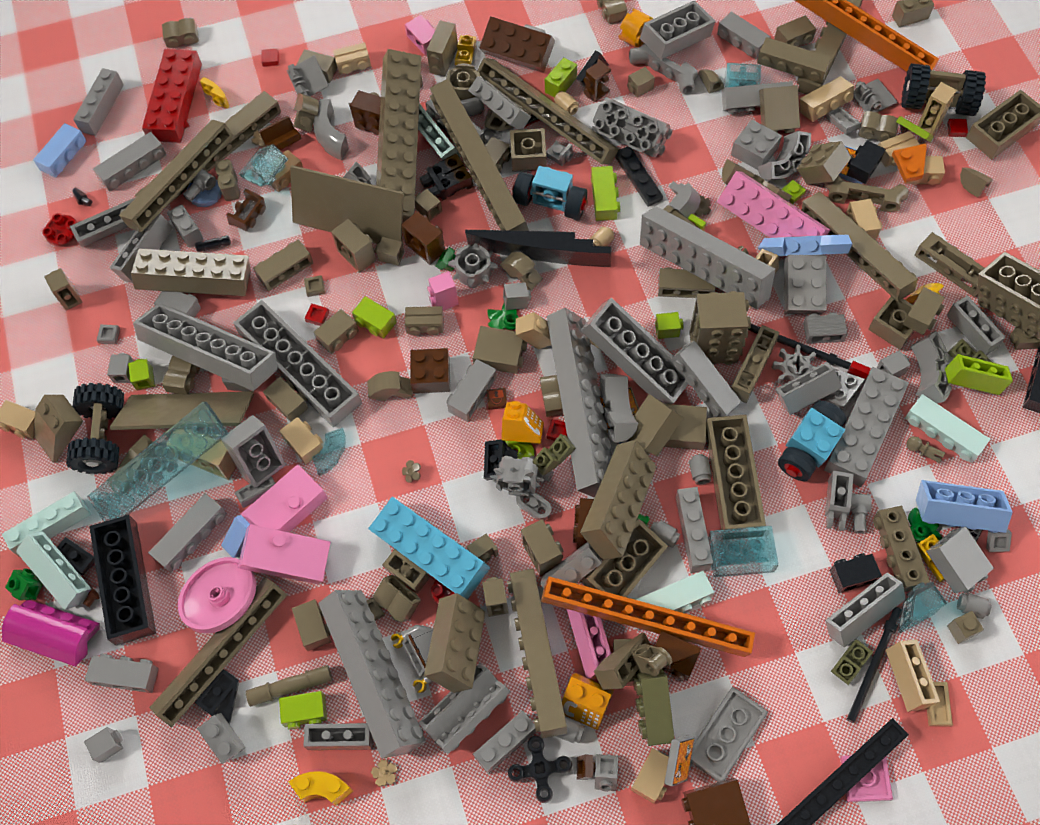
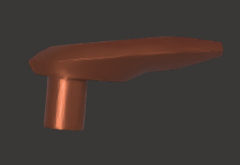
[83,581,100,608]

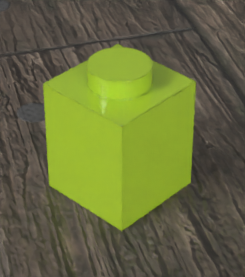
[655,312,684,339]
[128,359,155,390]

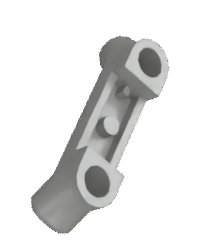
[629,43,698,94]

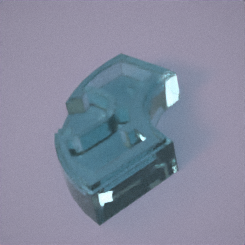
[312,428,346,476]

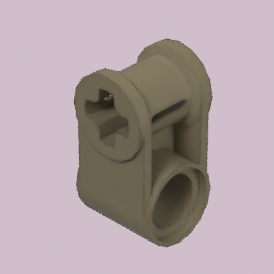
[632,644,672,677]

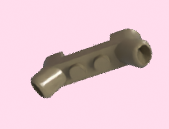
[824,175,908,212]

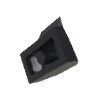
[483,439,518,481]
[57,537,95,575]

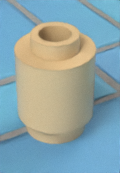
[554,91,579,115]
[590,226,614,246]

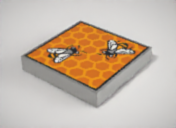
[664,735,695,786]

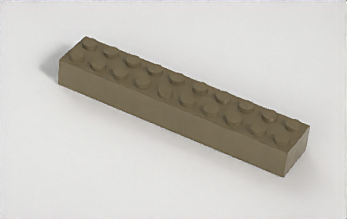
[376,49,421,223]
[430,79,529,231]

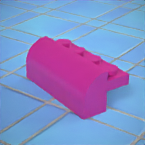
[2,600,100,667]

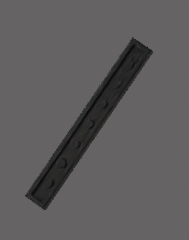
[777,718,909,825]

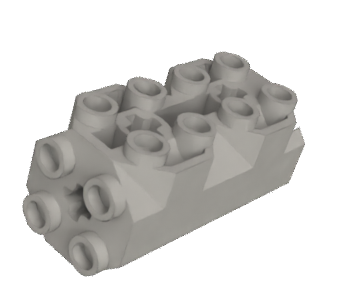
[592,97,673,157]

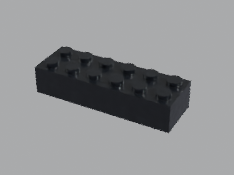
[89,515,156,646]

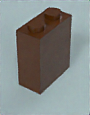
[681,778,751,825]

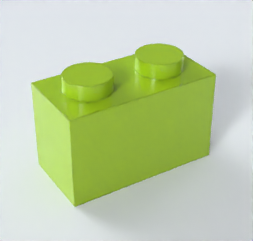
[544,57,577,98]
[352,296,397,339]
[279,691,327,730]

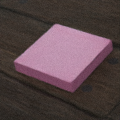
[840,755,893,802]

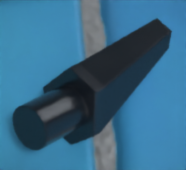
[72,187,92,206]

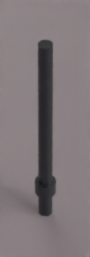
[748,323,851,370]
[846,607,902,723]

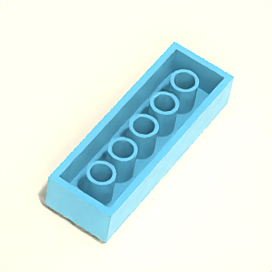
[368,497,491,600]

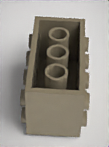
[978,251,1040,340]
[689,291,751,365]

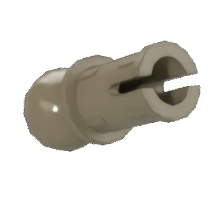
[906,436,945,463]

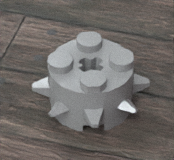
[448,243,498,288]
[490,456,544,496]

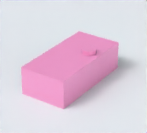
[240,464,327,533]
[238,524,331,585]

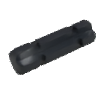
[195,236,231,252]

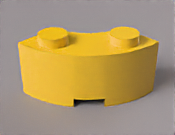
[288,771,353,805]

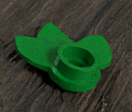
[487,304,519,330]
[908,507,942,543]

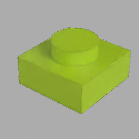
[782,180,806,204]

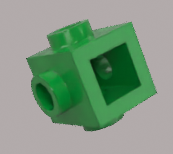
[5,569,43,600]

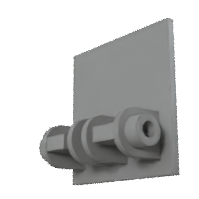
[286,55,329,96]
[853,79,897,113]
[822,368,865,411]

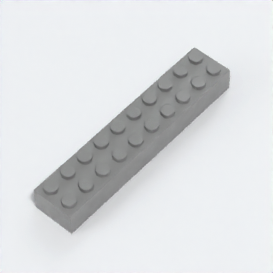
[546,308,612,498]

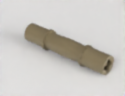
[246,665,333,707]

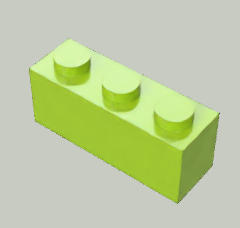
[591,166,620,221]
[945,354,1013,395]

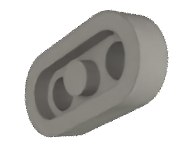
[516,492,552,521]

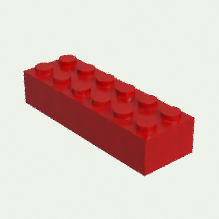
[142,49,202,143]

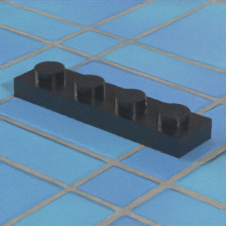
[615,146,663,207]

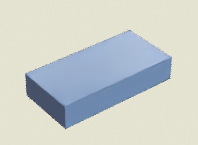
[221,515,250,558]

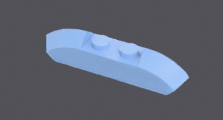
[758,235,852,256]

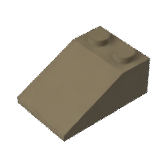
[34,395,83,463]

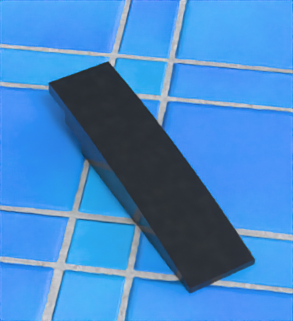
[465,230,611,267]

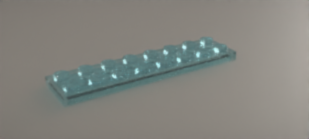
[87,402,229,522]

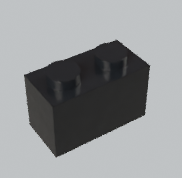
[847,140,886,184]
[829,553,882,593]

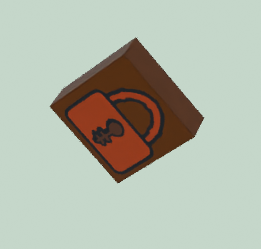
[487,388,507,410]

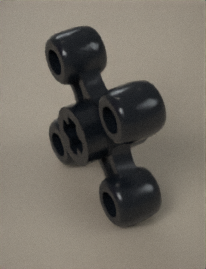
[508,736,572,803]

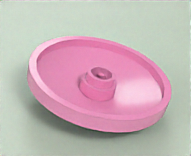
[178,557,256,633]

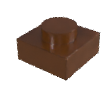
[576,754,596,780]

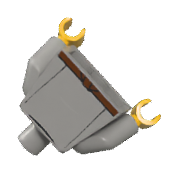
[391,625,433,693]

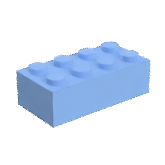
[916,480,1013,533]

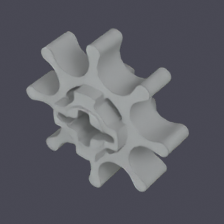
[772,345,818,384]

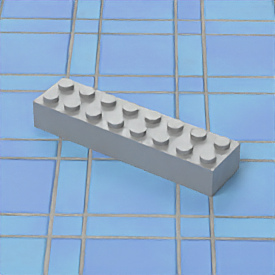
[640,206,775,309]
[233,300,362,428]
[133,303,278,391]
[318,590,426,759]

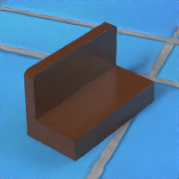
[259,116,302,154]

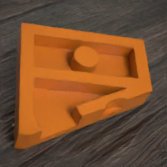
[892,143,927,183]

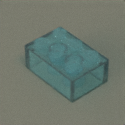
[708,526,779,577]

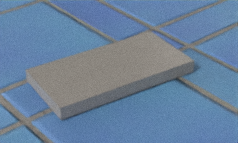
[691,686,768,782]

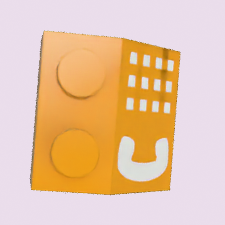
[501,401,544,444]
[562,673,614,730]

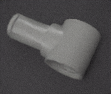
[183,169,216,202]
[850,494,872,534]

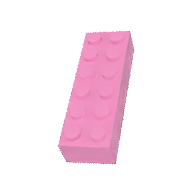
[717,171,830,238]

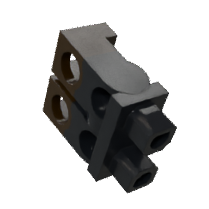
[420,153,474,201]

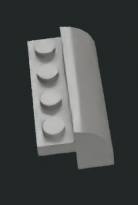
[418,663,511,754]

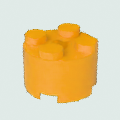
[618,8,653,48]

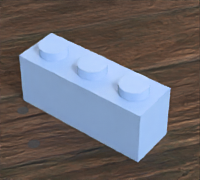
[33,123,86,178]

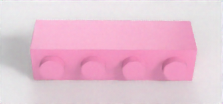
[567,609,611,680]

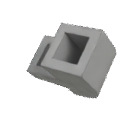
[668,181,701,219]

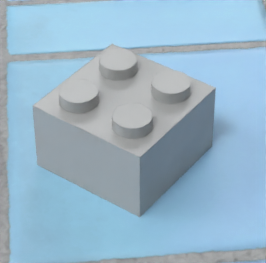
[731,120,782,170]

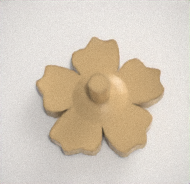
[251,130,265,147]
[371,759,398,787]

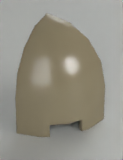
[698,69,724,94]
[960,167,993,197]

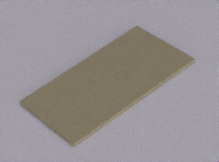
[290,165,404,244]
[110,391,254,430]

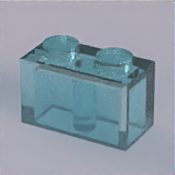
[724,63,761,88]

